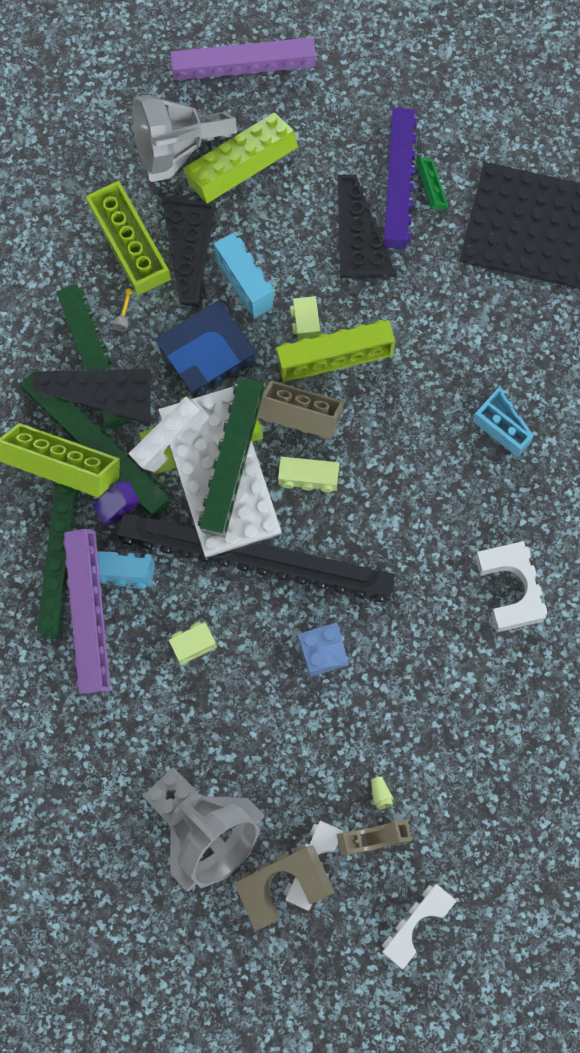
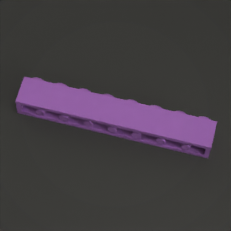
[171,37,316,81]
[63,529,111,694]

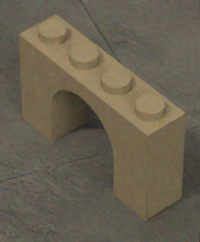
[234,844,335,931]

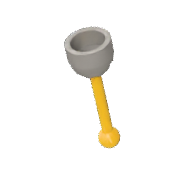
[112,288,133,332]

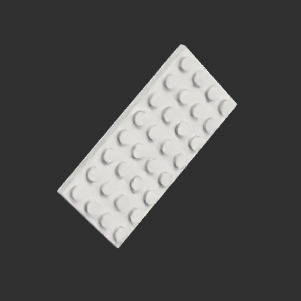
[159,386,282,558]

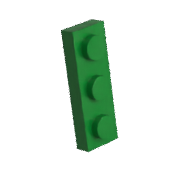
[415,156,448,210]

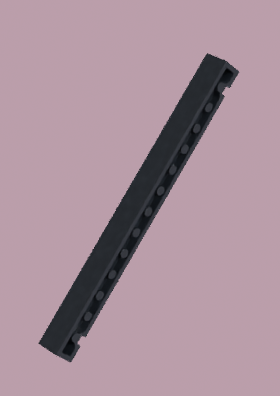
[118,513,395,603]

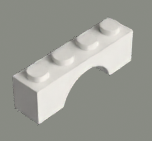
[284,821,343,911]
[382,884,456,969]

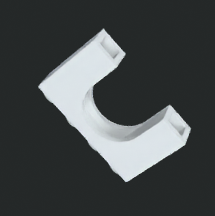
[129,397,210,472]
[475,541,547,633]

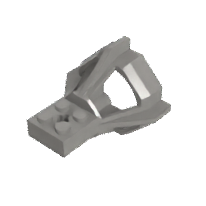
[131,95,237,182]
[143,767,264,892]

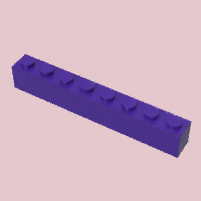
[384,108,418,249]

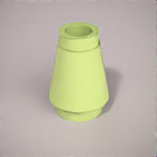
[371,777,394,810]

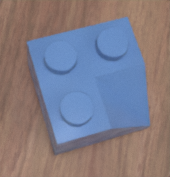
[298,622,349,677]

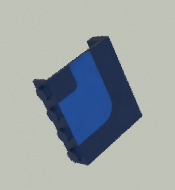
[155,300,257,399]

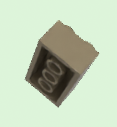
[257,381,344,439]

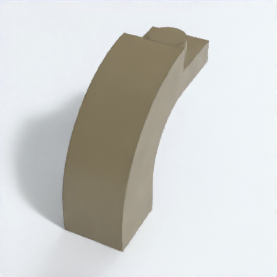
[336,820,412,856]

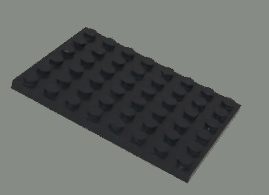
[459,162,580,289]

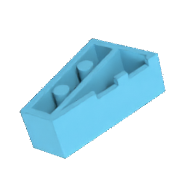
[473,386,533,457]
[97,551,155,589]

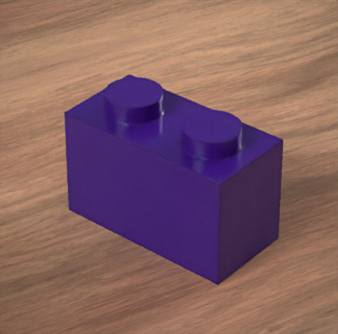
[93,481,140,524]

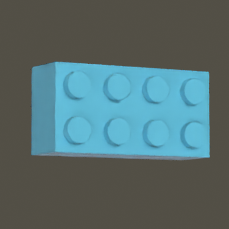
[214,233,274,319]

